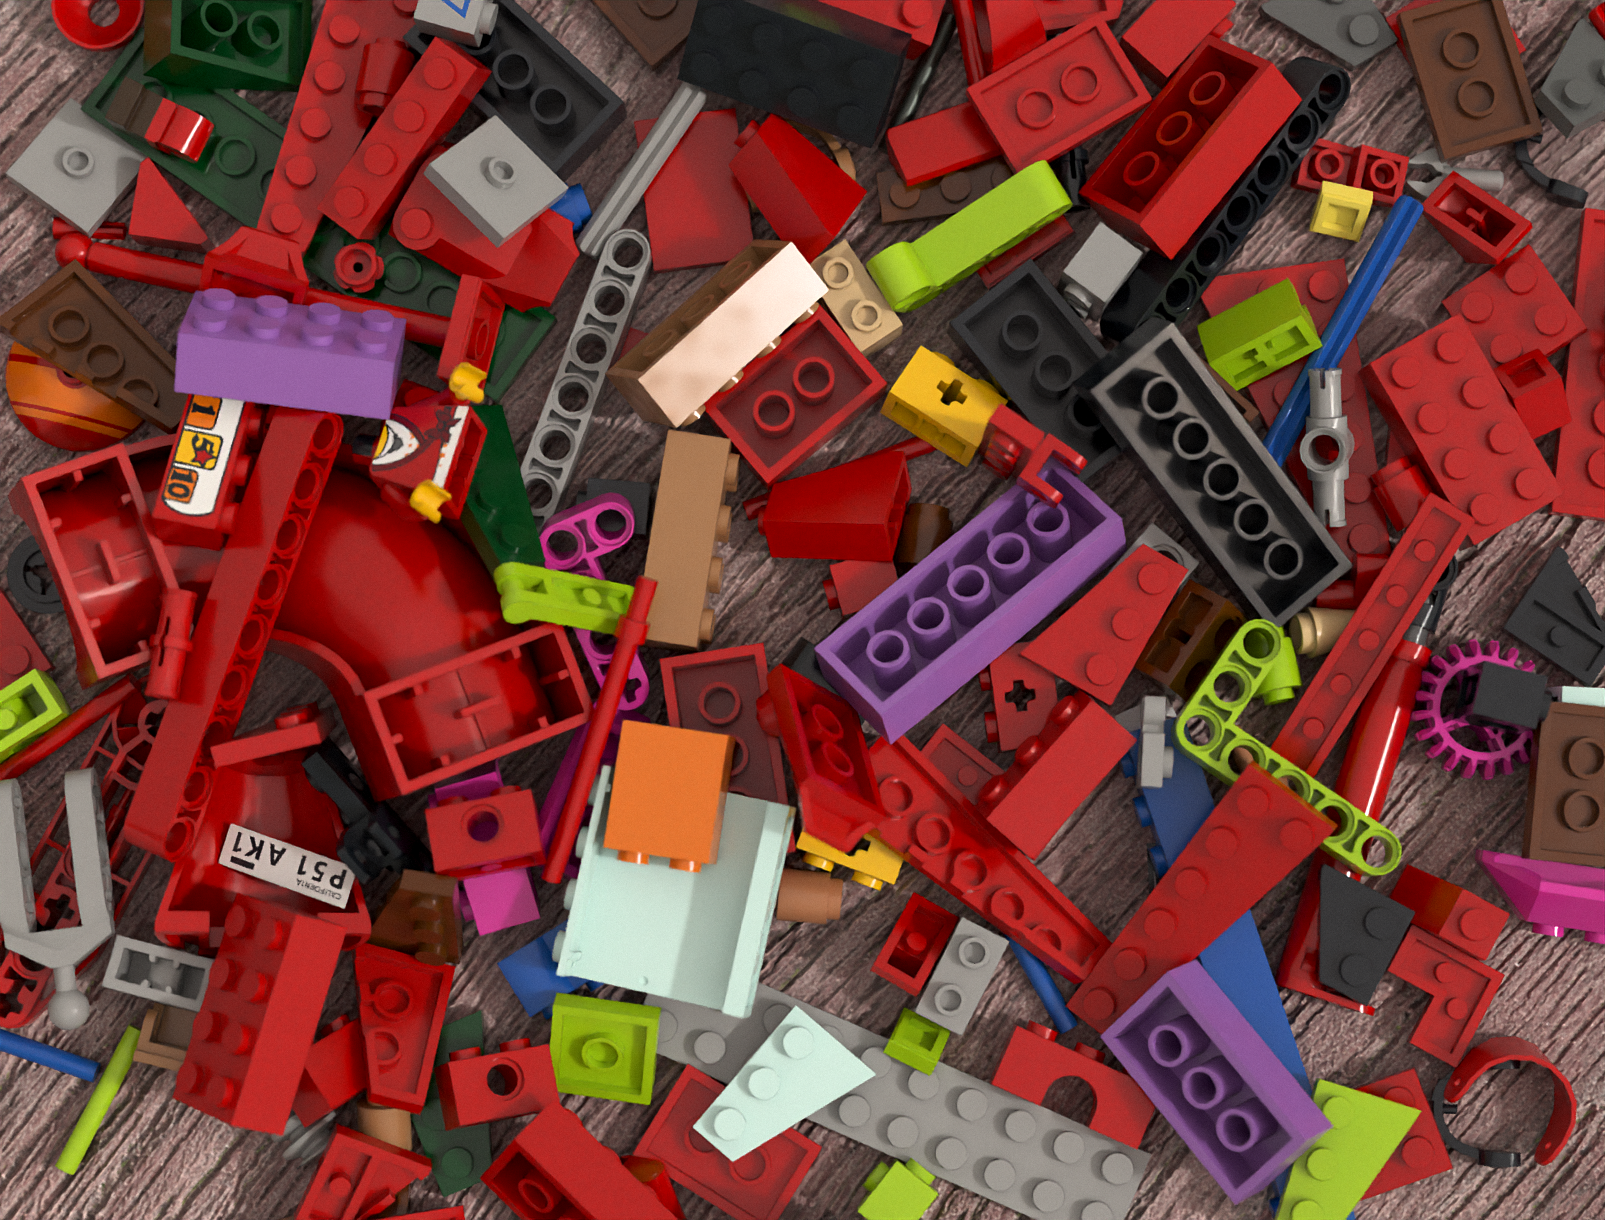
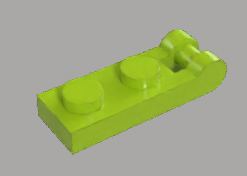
[494,562,634,634]

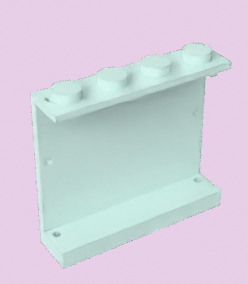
[552,765,796,1018]

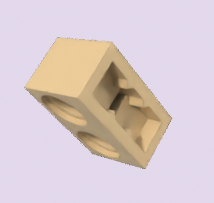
[810,240,903,358]

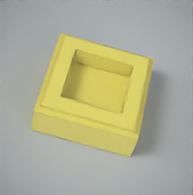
[1309,180,1373,242]

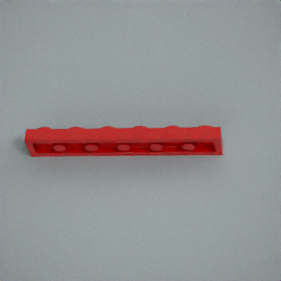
[1270,491,1476,778]

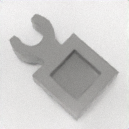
[1136,696,1173,789]

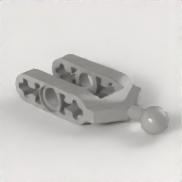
[0,767,115,1030]

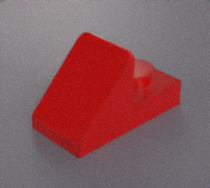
[870,892,959,997]

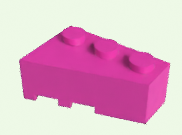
[428,757,541,936]

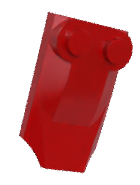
[388,144,580,313]
[198,226,309,424]
[756,663,887,853]

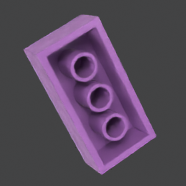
[174,288,406,420]
[1100,960,1333,1205]

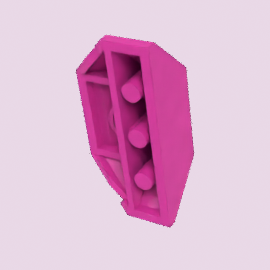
[1475,849,1605,944]

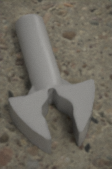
[1404,147,1504,202]

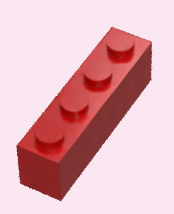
[317,36,492,240]

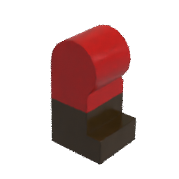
[105,76,215,163]

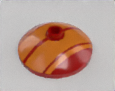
[5,341,146,452]

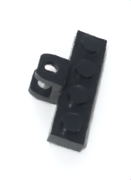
[301,736,463,891]

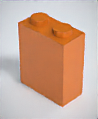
[603,720,736,873]

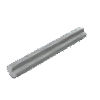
[575,82,707,260]

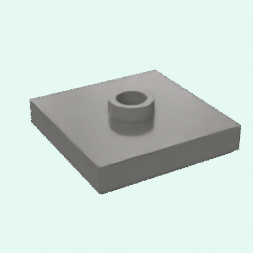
[6,98,148,238]
[423,115,569,248]

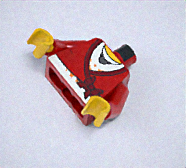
[352,362,488,524]

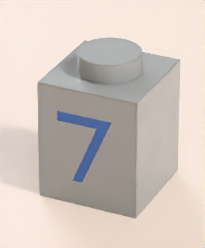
[413,0,498,48]

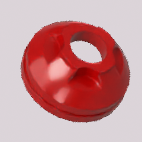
[51,0,145,52]

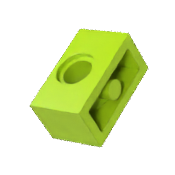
[0,669,73,764]

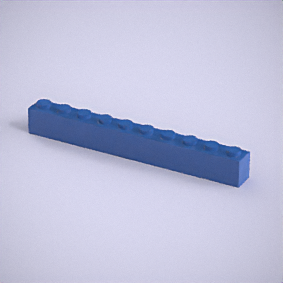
[1118,717,1356,1220]

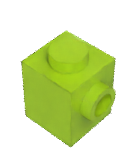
[857,1157,938,1220]

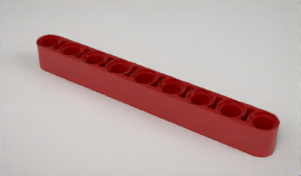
[124,406,343,862]

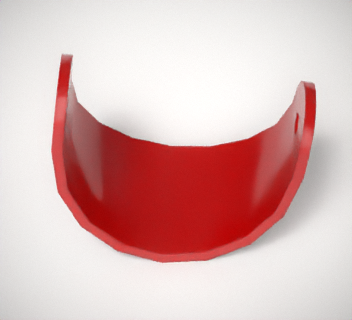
[972,0,1047,76]
[1444,1036,1577,1166]

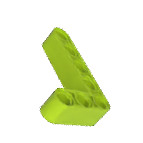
[1171,619,1401,876]

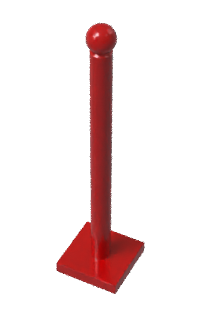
[55,232,506,391]

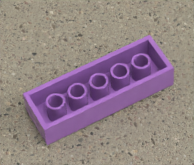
[814,457,1127,745]

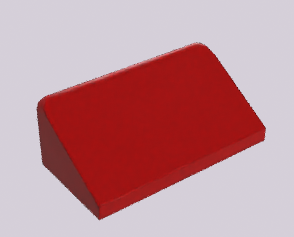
[885,101,1001,186]

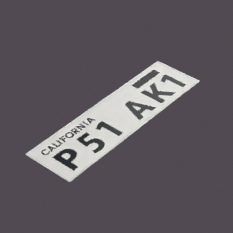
[218,823,355,909]

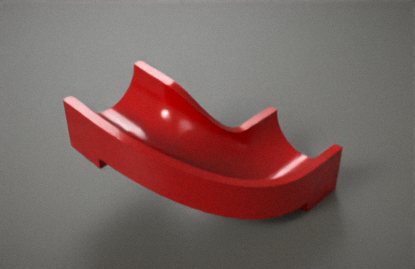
[7,429,595,803]

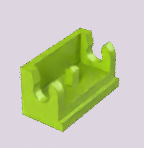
[1196,278,1323,391]

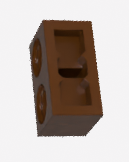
[1134,579,1250,704]

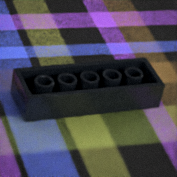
[1072,316,1353,628]

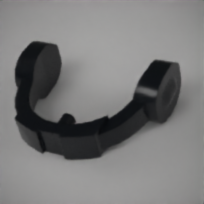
[1514,106,1605,209]
[1431,1060,1521,1169]

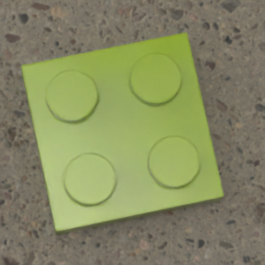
[550,993,661,1105]

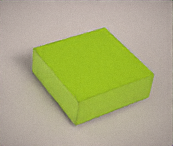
[883,1007,951,1076]

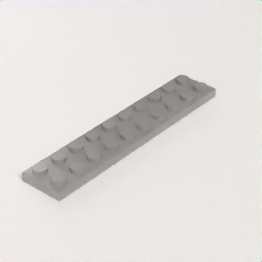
[643,982,1151,1220]

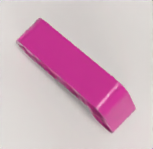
[540,492,650,711]

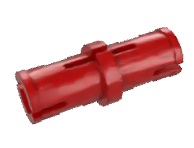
[144,588,198,701]

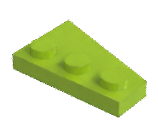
[1274,1078,1421,1220]

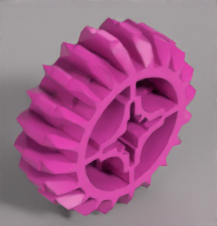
[1410,639,1535,780]

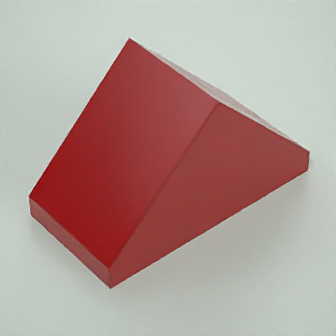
[128,157,216,254]
[1422,170,1533,265]

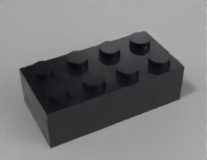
[403,0,627,182]
[677,0,913,149]
[947,258,1125,485]

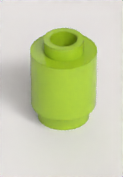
[1244,626,1303,706]

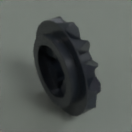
[7,535,65,614]

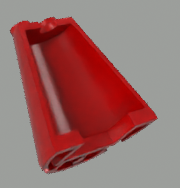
[154,747,371,959]

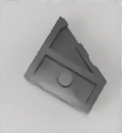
[1258,0,1398,71]
[1534,18,1605,139]

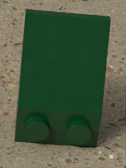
[143,0,312,92]

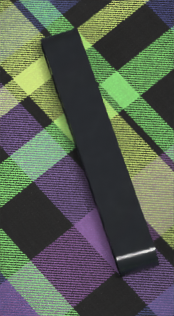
[1100,56,1351,345]

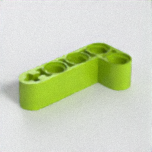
[865,160,1073,313]

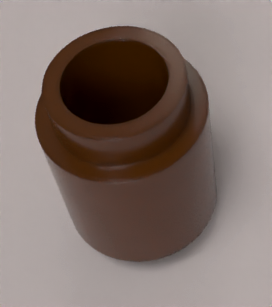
[896,503,953,574]

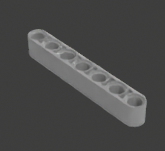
[520,229,653,541]

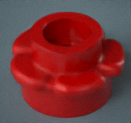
[333,242,384,293]

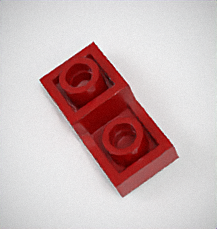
[1290,138,1410,208]

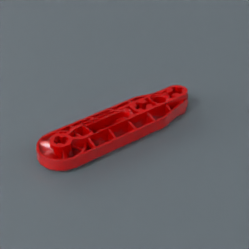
[0,674,169,1029]

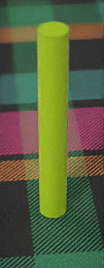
[55,1024,141,1175]

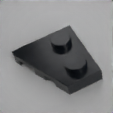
[1499,546,1605,687]
[1317,864,1415,1006]

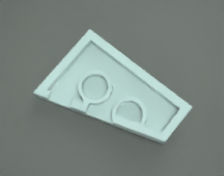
[693,1005,877,1162]

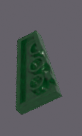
[460,405,546,578]

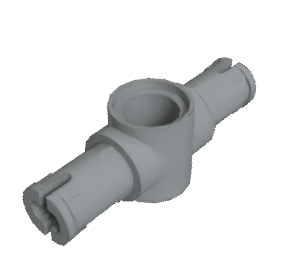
[1299,368,1355,527]

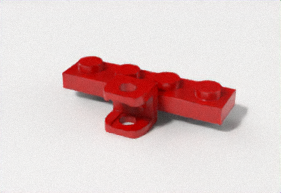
[977,403,1088,509]

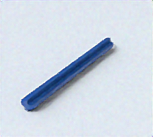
[1262,195,1424,468]

